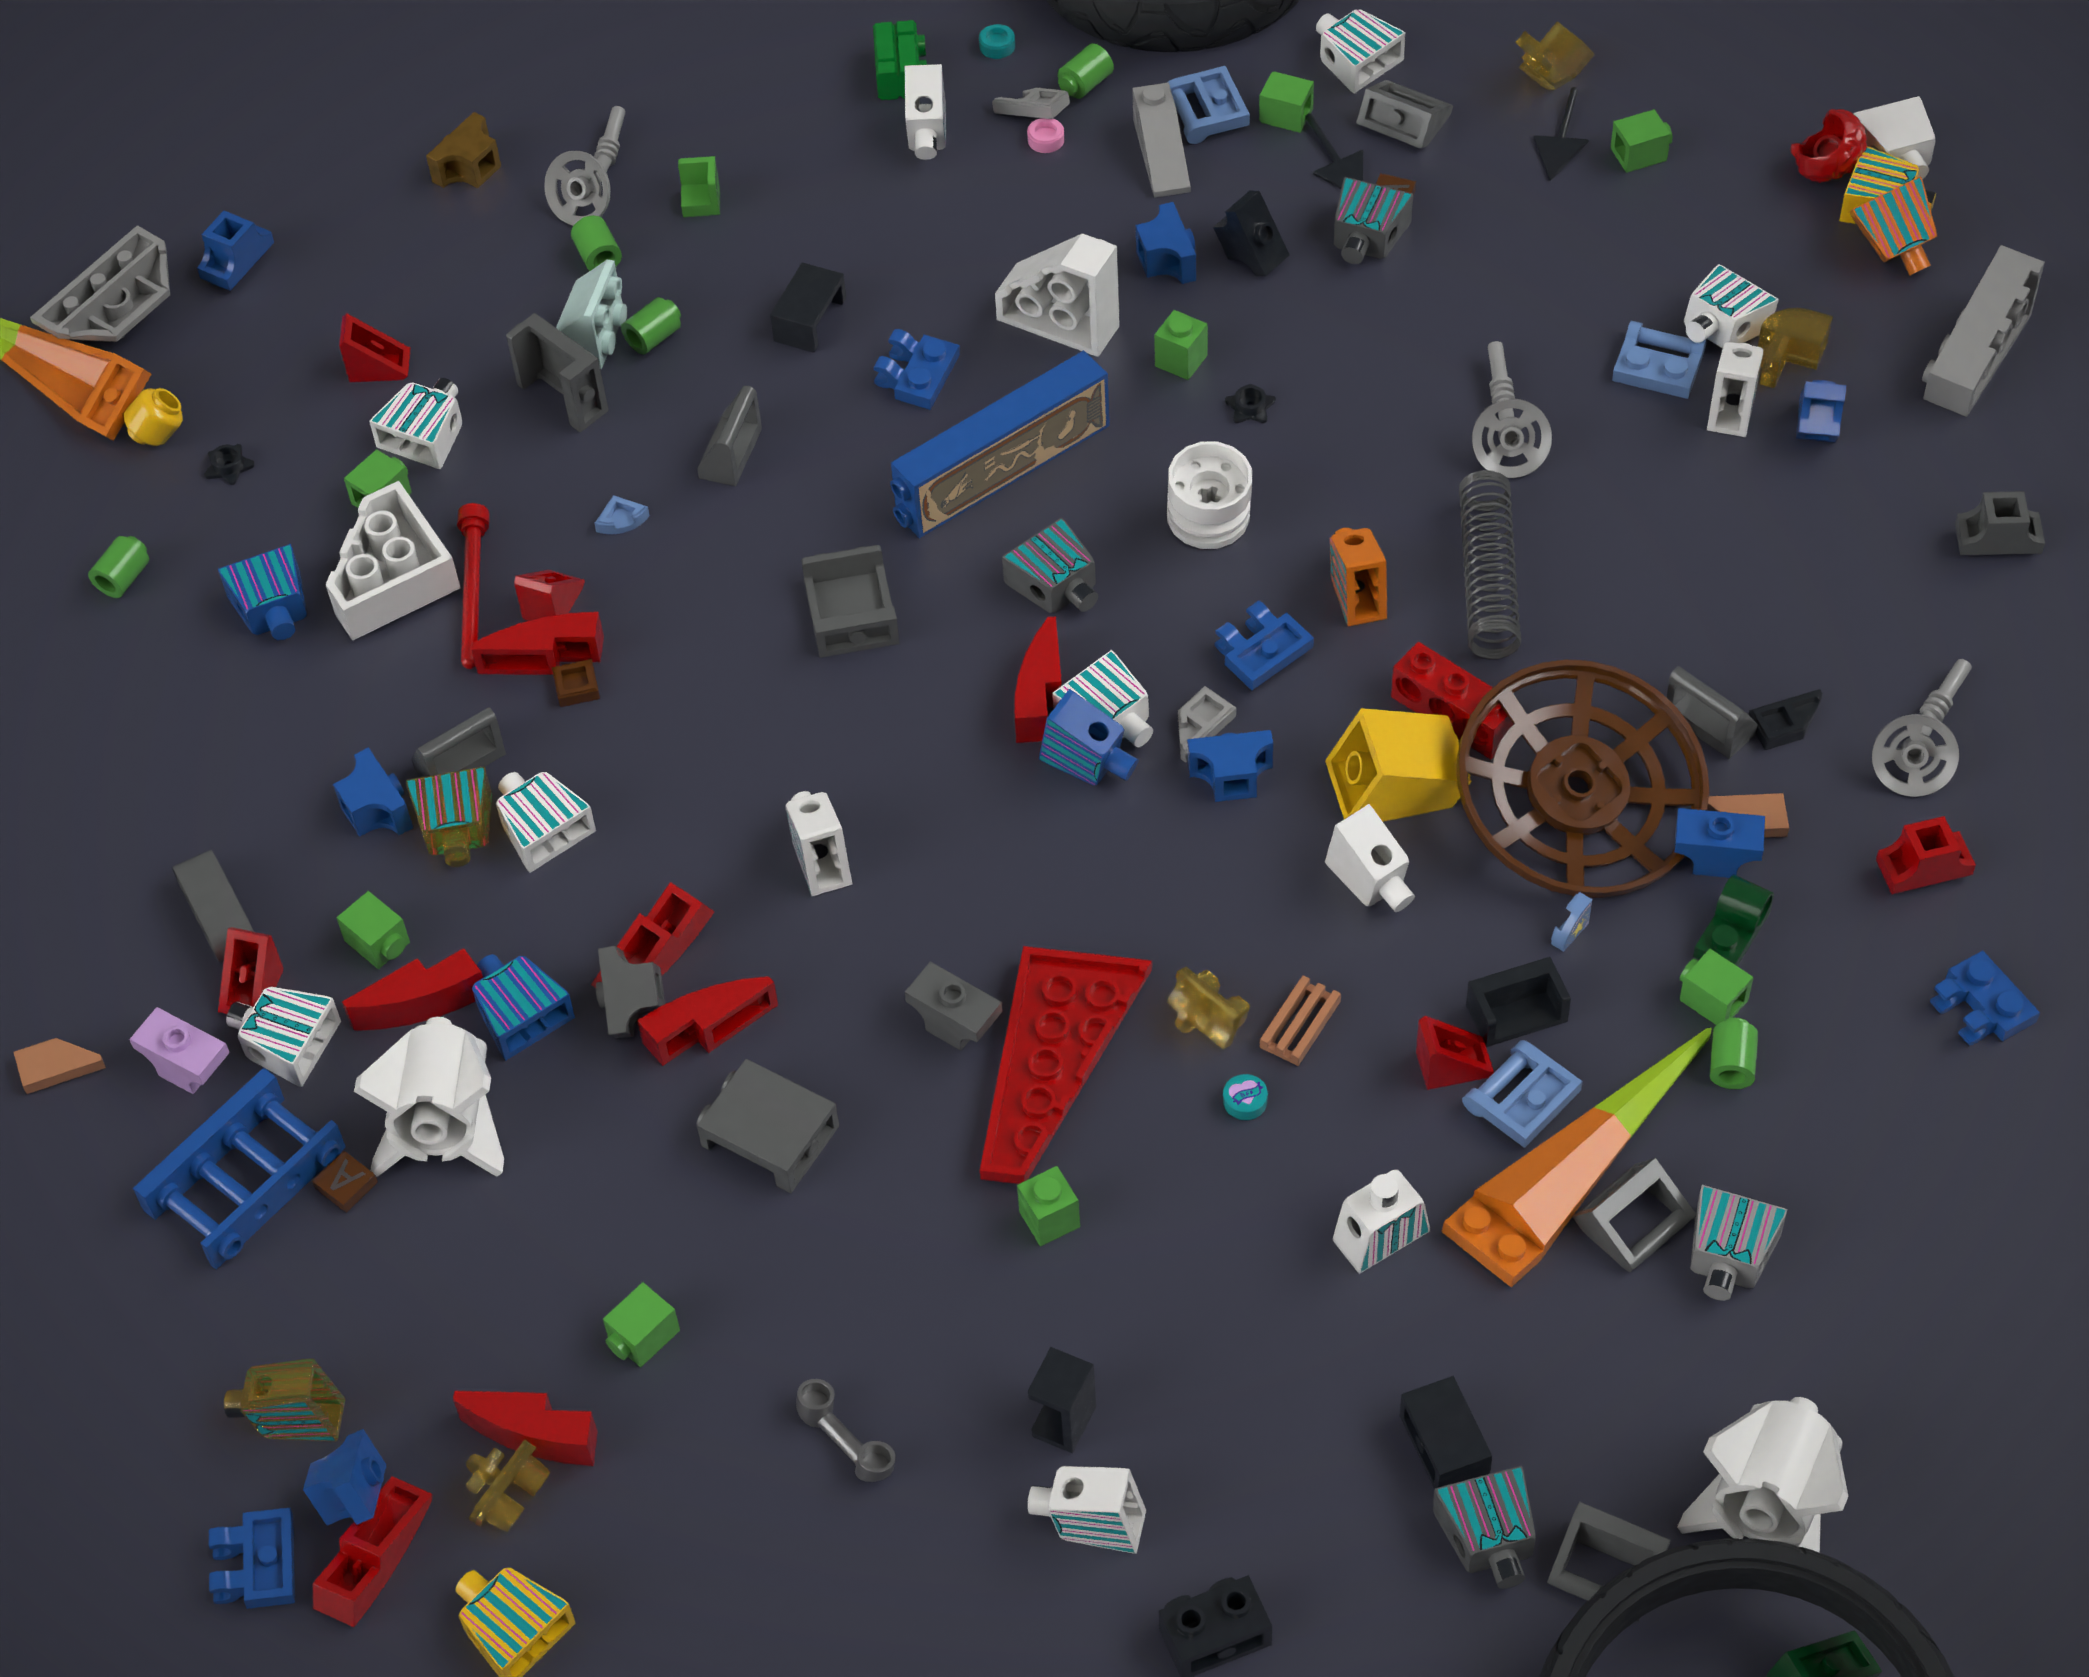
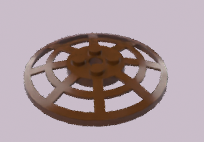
[1456,659,1710,898]

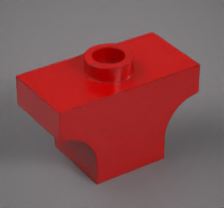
[1876,816,1976,894]

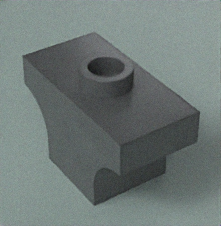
[1955,491,2045,555]
[596,946,665,1039]
[905,961,1003,1051]

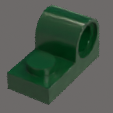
[1693,874,1774,966]
[1766,1630,1883,1677]

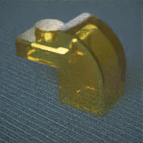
[1515,21,1595,90]
[1758,308,1833,388]

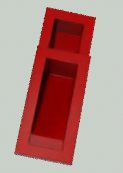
[471,612,604,675]
[1015,616,1062,743]
[591,882,714,988]
[342,948,483,1031]
[637,976,778,1066]
[453,1391,598,1466]
[313,1476,432,1627]

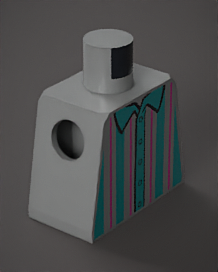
[1690,1185,1788,1301]

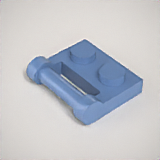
[1167,66,1250,144]
[1612,320,1707,399]
[1462,1040,1583,1148]

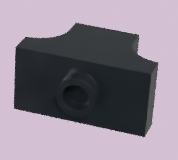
[1213,190,1290,276]

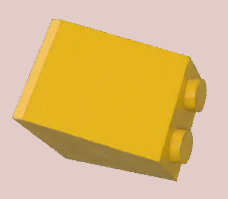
[1325,708,1472,822]

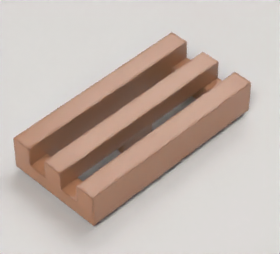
[1260,975,1341,1066]

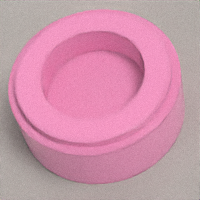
[1027,118,1064,153]

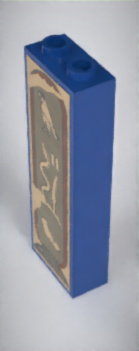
[890,350,1110,538]

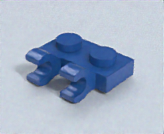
[874,329,960,410]
[1215,600,1314,690]
[1930,950,2040,1046]
[209,1507,295,1609]

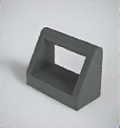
[1356,80,1453,149]
[697,386,762,486]
[1666,666,1758,759]
[412,707,506,795]
[1572,1158,1696,1272]
[1547,1502,1670,1622]

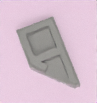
[992,88,1070,119]
[1178,686,1236,763]

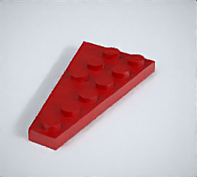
[980,946,1152,1184]

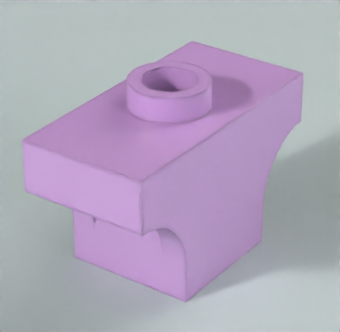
[129,1007,230,1094]

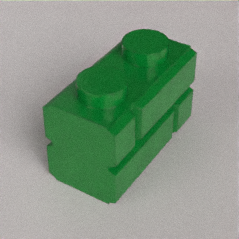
[873,20,927,100]

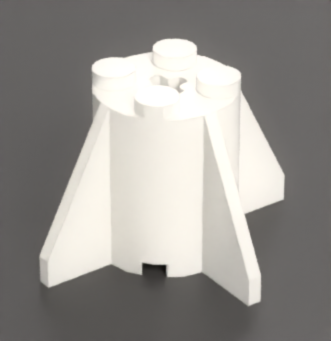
[354,1016,504,1177]
[1677,1397,1848,1553]

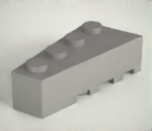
[1922,245,2045,417]

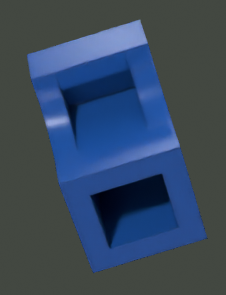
[1135,202,1196,284]
[197,211,274,291]
[1796,380,1846,443]
[1187,730,1273,802]
[333,747,413,837]
[1674,808,1765,878]
[303,1429,387,1526]

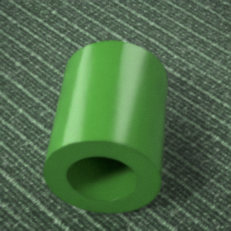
[1058,43,1114,99]
[571,215,622,271]
[621,297,681,355]
[88,536,149,598]
[1710,1018,1758,1089]

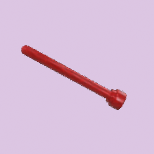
[457,503,490,669]

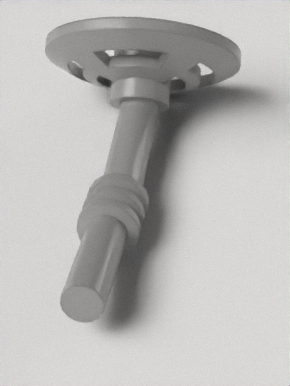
[544,106,626,226]
[1472,341,1552,478]
[1872,659,1972,797]

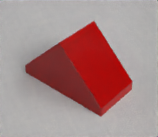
[339,313,411,382]
[514,570,585,621]
[218,927,284,1014]
[1416,1015,1494,1090]

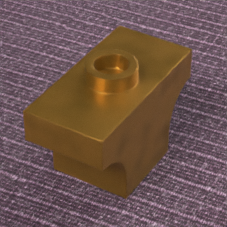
[426,112,501,188]

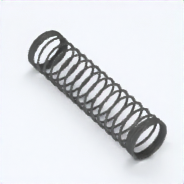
[1459,470,1521,659]

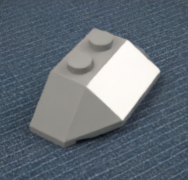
[30,225,170,342]

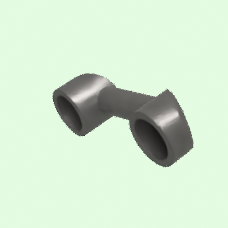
[796,1379,895,1482]

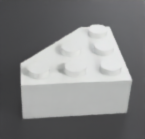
[995,234,1119,357]
[326,481,460,641]

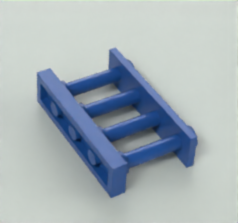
[133,1068,346,1269]

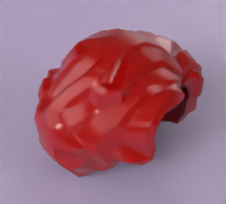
[1791,109,1867,183]

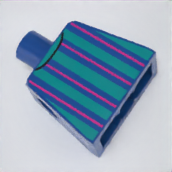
[218,544,307,640]
[1039,689,1139,785]
[472,954,575,1061]

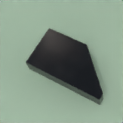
[1748,689,1823,750]

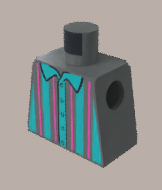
[1334,177,1413,264]
[1002,517,1098,613]
[1433,1465,1535,1589]

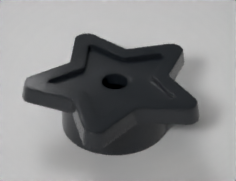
[1225,384,1276,424]
[204,444,254,485]

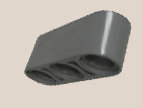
[172,849,254,962]

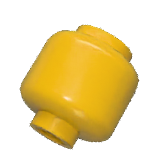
[124,388,183,446]

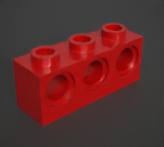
[1391,641,1513,760]

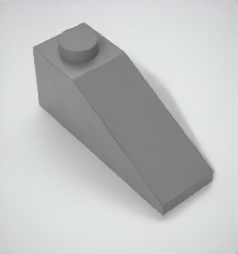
[1132,82,1191,198]

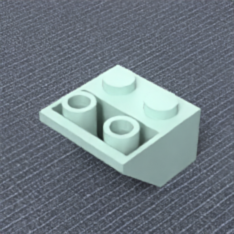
[556,260,627,369]

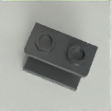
[506,313,609,433]
[801,545,900,658]
[697,1059,839,1194]

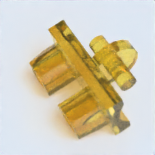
[1167,967,1250,1049]
[465,1440,551,1532]

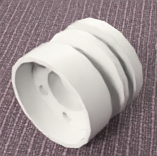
[1167,442,1252,549]

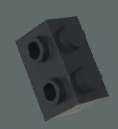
[1159,1575,1272,1677]

